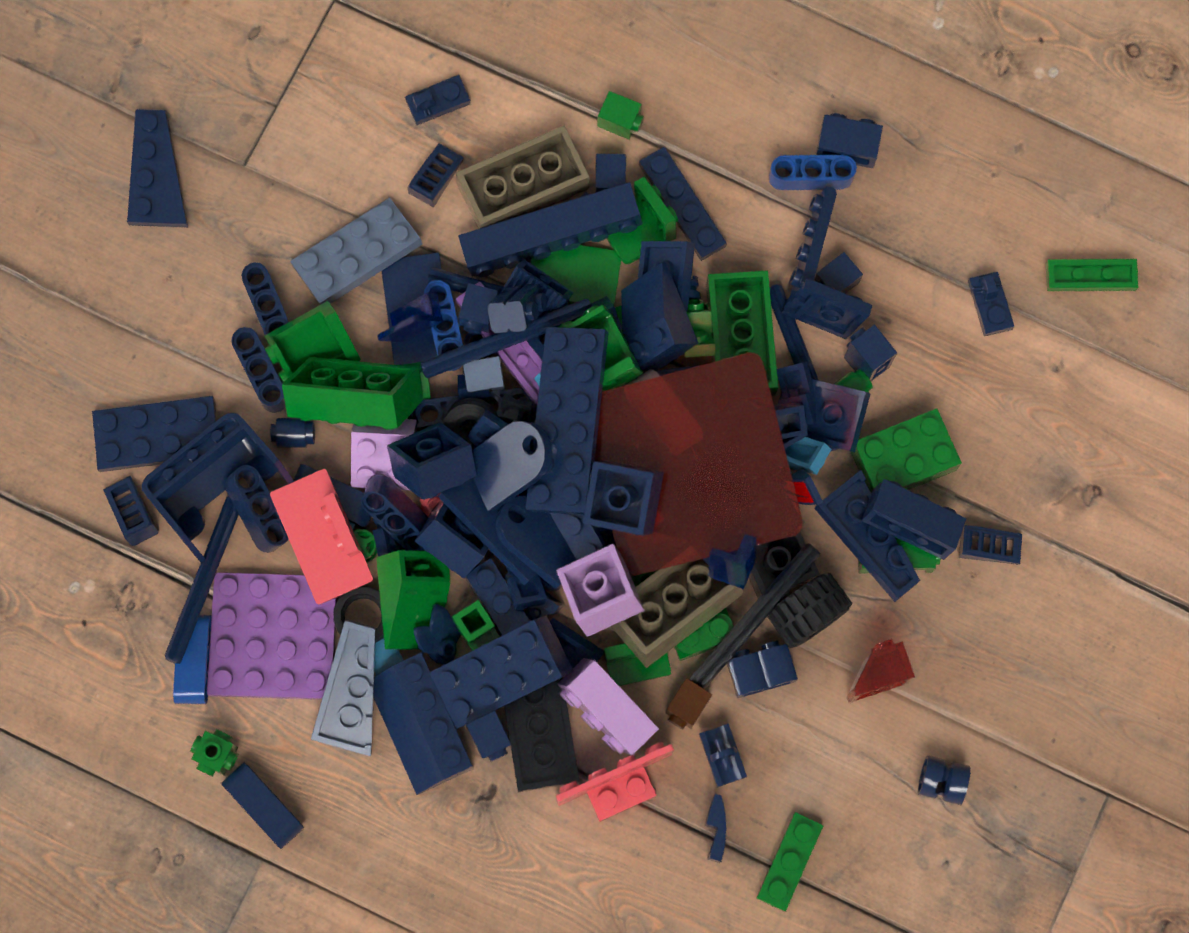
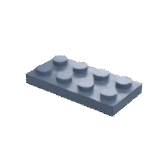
[290,198,423,305]

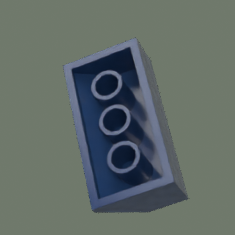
[373,653,473,795]

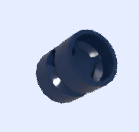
[918,755,971,805]

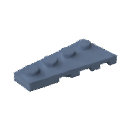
[311,619,376,757]

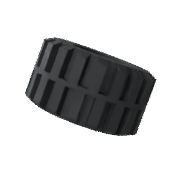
[768,573,852,648]

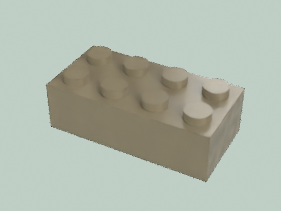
[456,125,590,229]
[611,546,743,668]

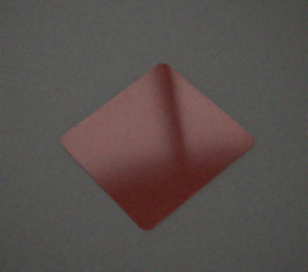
[595,353,803,576]

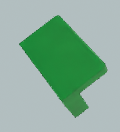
[604,644,671,686]

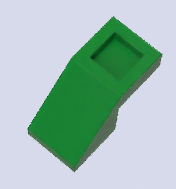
[684,299,715,357]

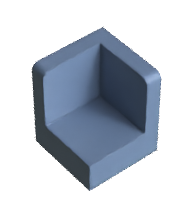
[463,356,505,393]

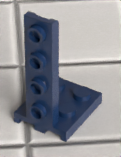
[781,186,872,339]

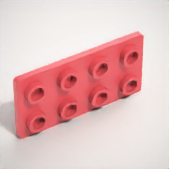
[270,469,374,605]
[556,742,674,822]

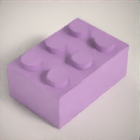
[558,658,659,755]

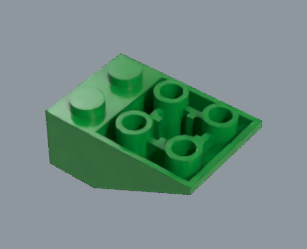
[376,550,451,650]

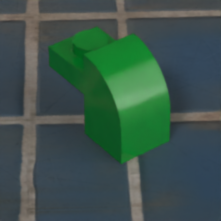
[452,600,500,651]

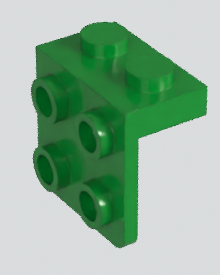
[607,177,678,264]

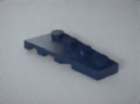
[127,109,188,228]
[814,470,920,602]

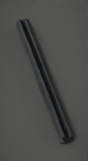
[690,543,820,689]

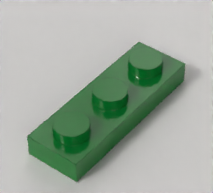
[1046,259,1139,291]
[756,812,824,912]

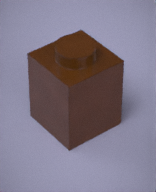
[665,678,713,730]

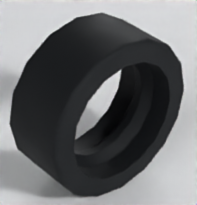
[333,586,384,643]

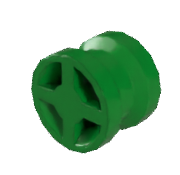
[353,529,377,563]

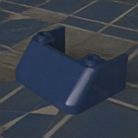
[142,413,295,563]

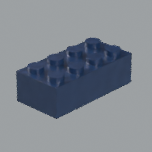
[429,615,573,729]

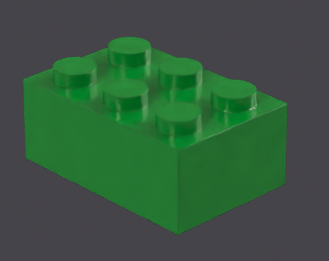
[851,409,962,493]

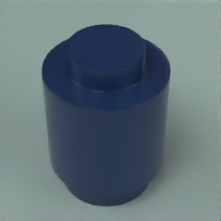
[270,418,315,448]

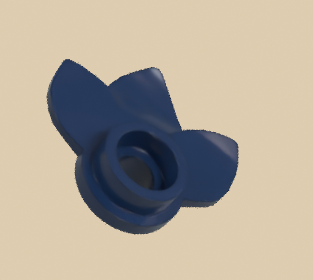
[414,604,461,665]

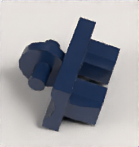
[699,724,747,788]

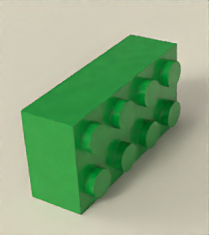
[706,270,778,400]
[282,357,423,430]

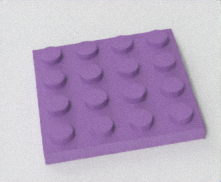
[207,572,337,700]

